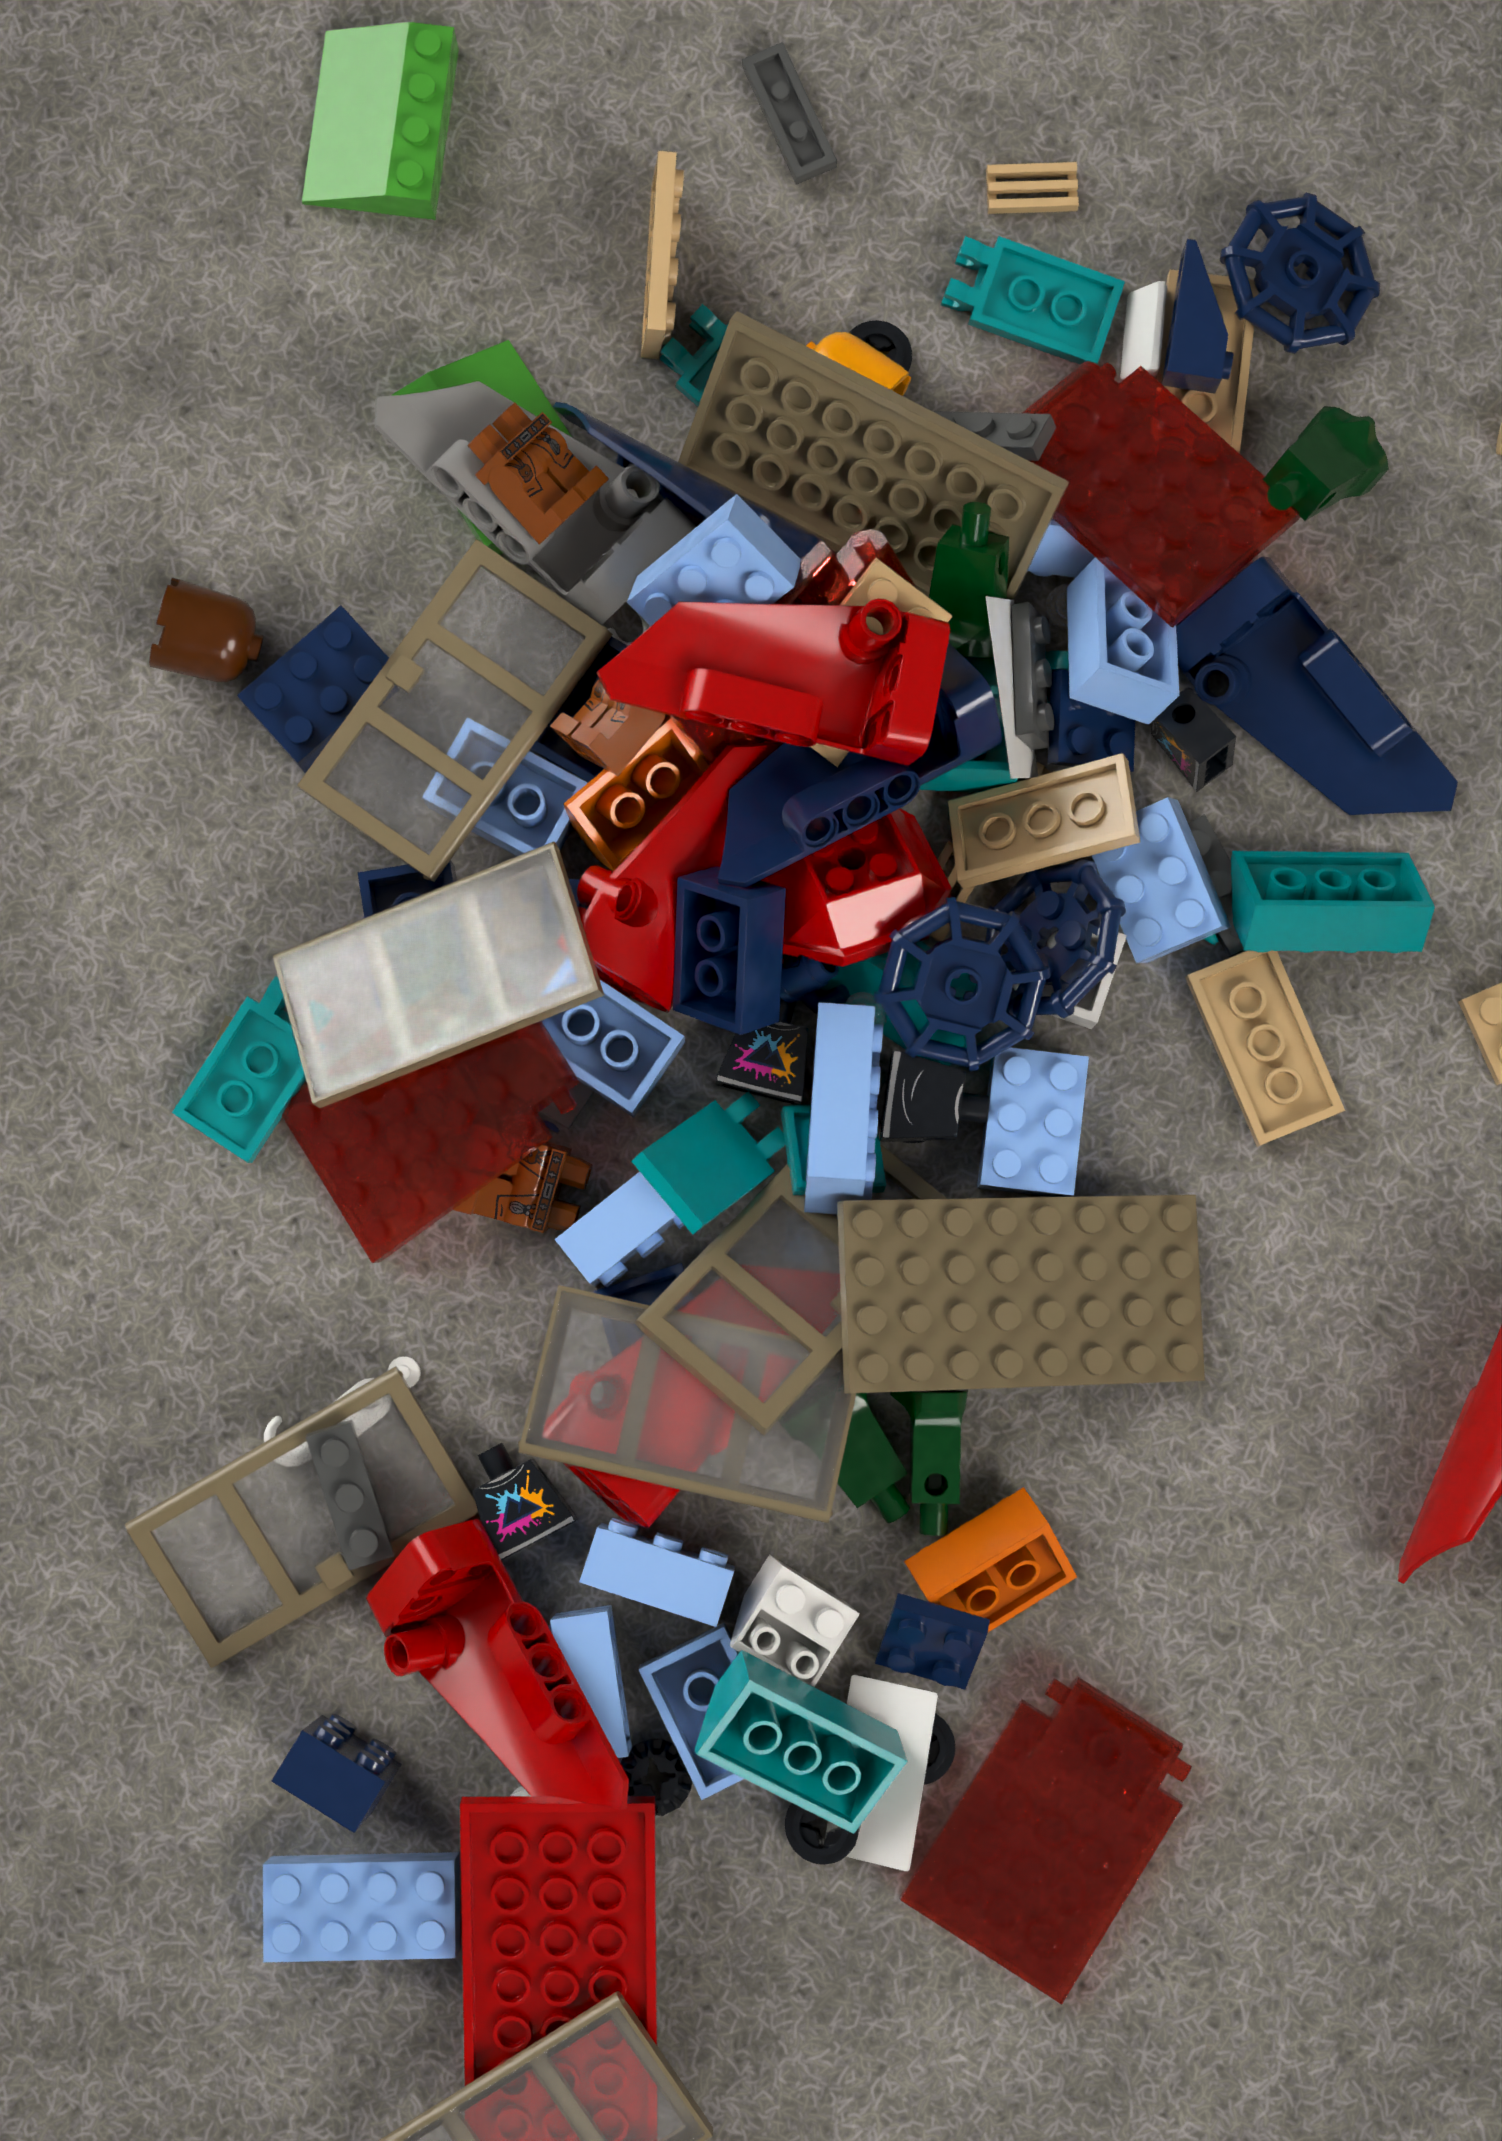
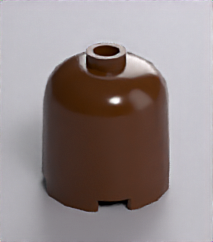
[149,578,264,682]

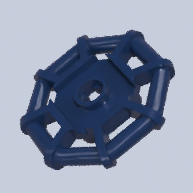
[1220,192,1380,354]
[985,858,1126,1018]
[874,897,1051,1071]

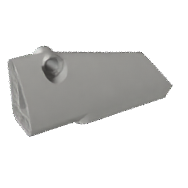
[374,381,696,625]

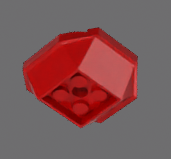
[761,808,952,967]

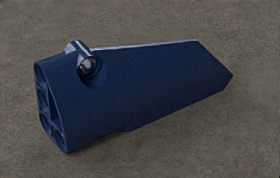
[553,402,826,605]
[1176,556,1458,815]
[717,642,1002,888]

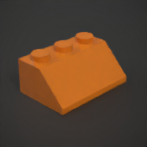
[564,716,709,871]
[904,1487,1077,1632]

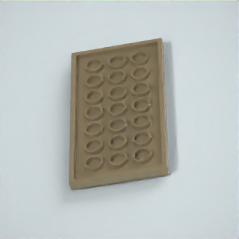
[678,311,1069,600]
[837,1195,1205,1394]

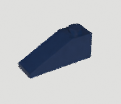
[1161,239,1234,394]

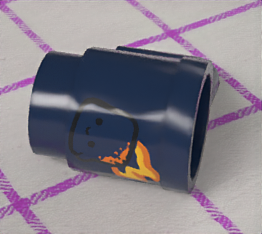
[780,954,850,1014]

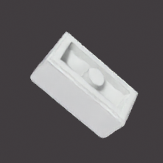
[1120,281,1167,383]

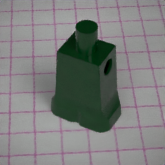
[1262,406,1389,521]
[929,502,1010,658]
[778,1373,910,1523]
[890,1389,968,1536]

